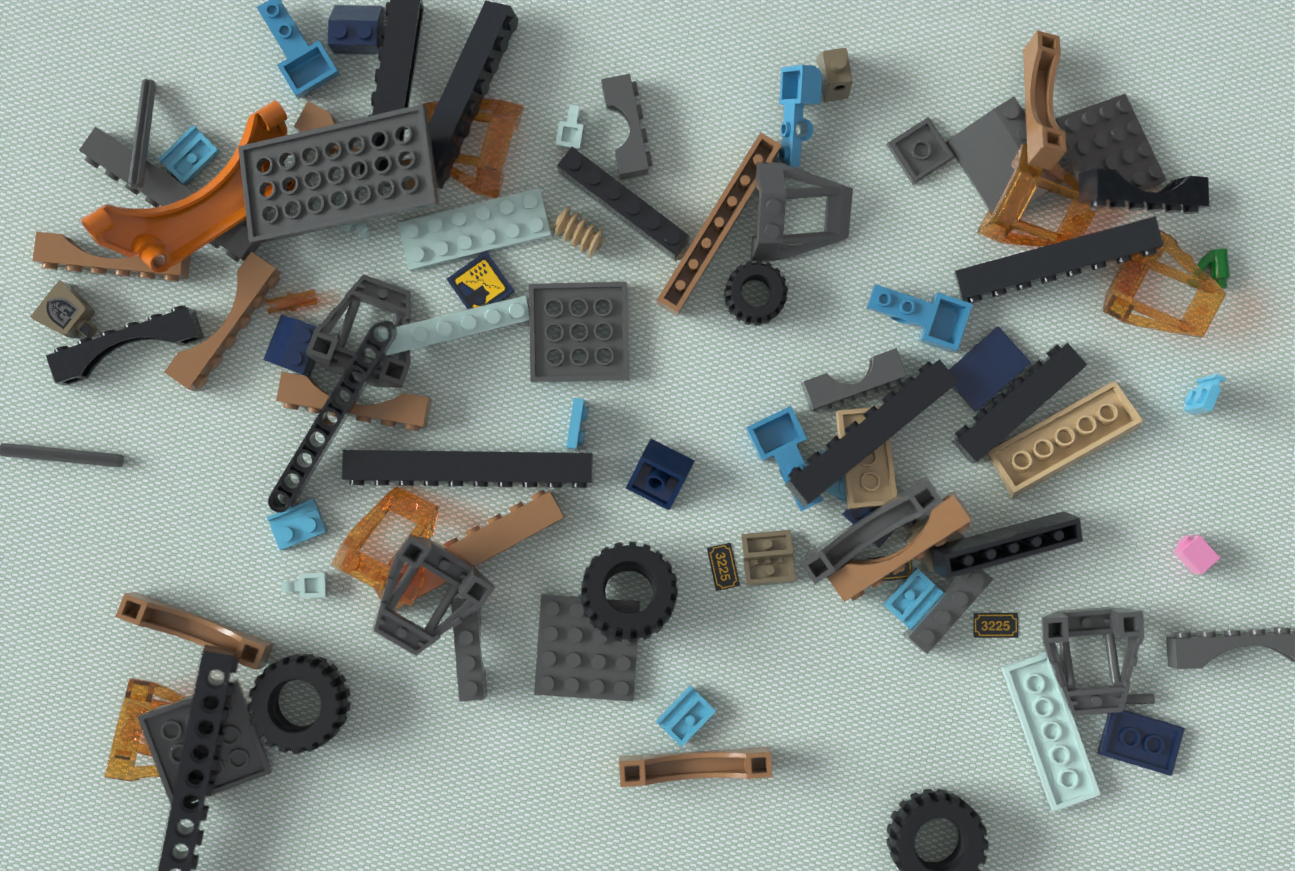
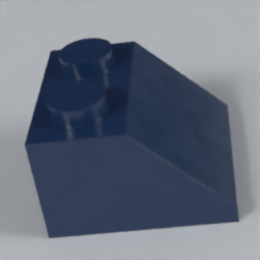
[328,5,383,55]
[263,315,317,377]
[626,439,695,510]

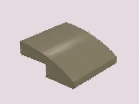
[741,530,796,587]

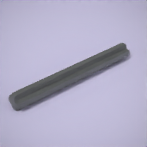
[128,79,156,189]
[0,443,124,467]

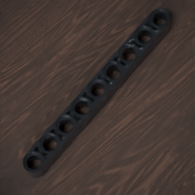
[268,320,397,513]

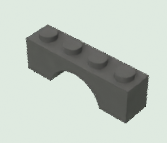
[601,74,653,180]
[801,348,907,413]
[903,569,993,654]
[451,598,488,702]

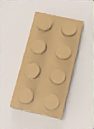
[835,407,897,509]

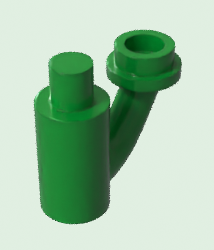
[1187,248,1230,290]

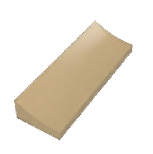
[986,381,1143,499]

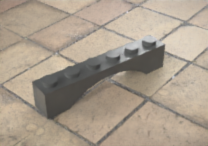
[801,476,943,584]
[1166,627,1295,669]

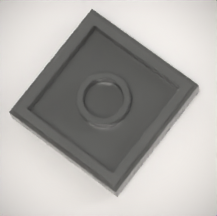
[887,117,955,185]

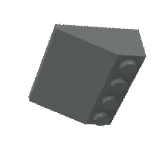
[946,96,1067,224]

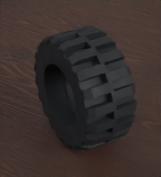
[581,541,678,642]
[247,654,351,754]
[886,789,989,871]

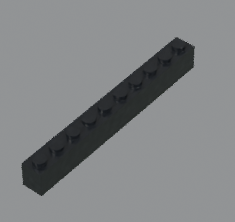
[342,450,593,488]

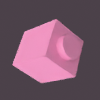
[1173,535,1220,575]

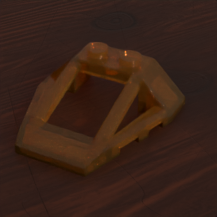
[423,99,524,199]
[977,142,1097,246]
[1102,229,1226,338]
[330,487,439,606]
[104,677,185,781]

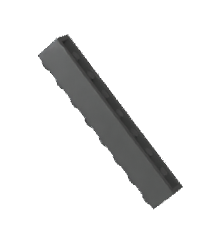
[79,126,261,262]

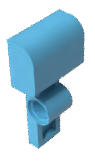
[256,0,340,99]
[779,65,822,167]
[866,284,973,352]
[746,406,824,511]

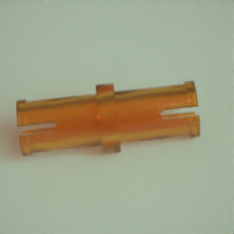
[265,289,318,315]

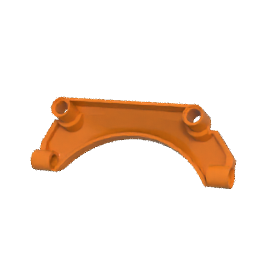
[80,100,296,273]

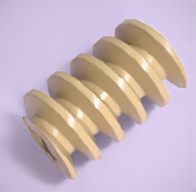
[551,206,606,258]

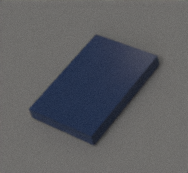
[949,326,1031,412]
[1097,710,1185,776]

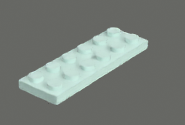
[397,188,552,271]
[1001,652,1101,811]

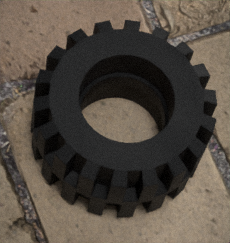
[724,260,788,326]

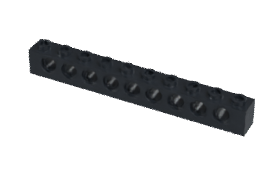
[158,644,240,871]

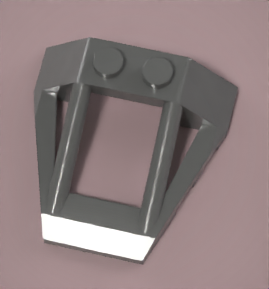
[751,162,853,261]
[306,274,411,388]
[373,534,495,656]
[1041,607,1144,716]

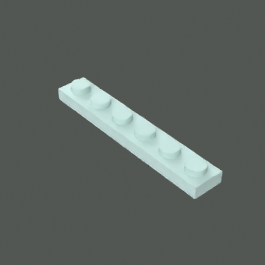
[380,295,529,355]

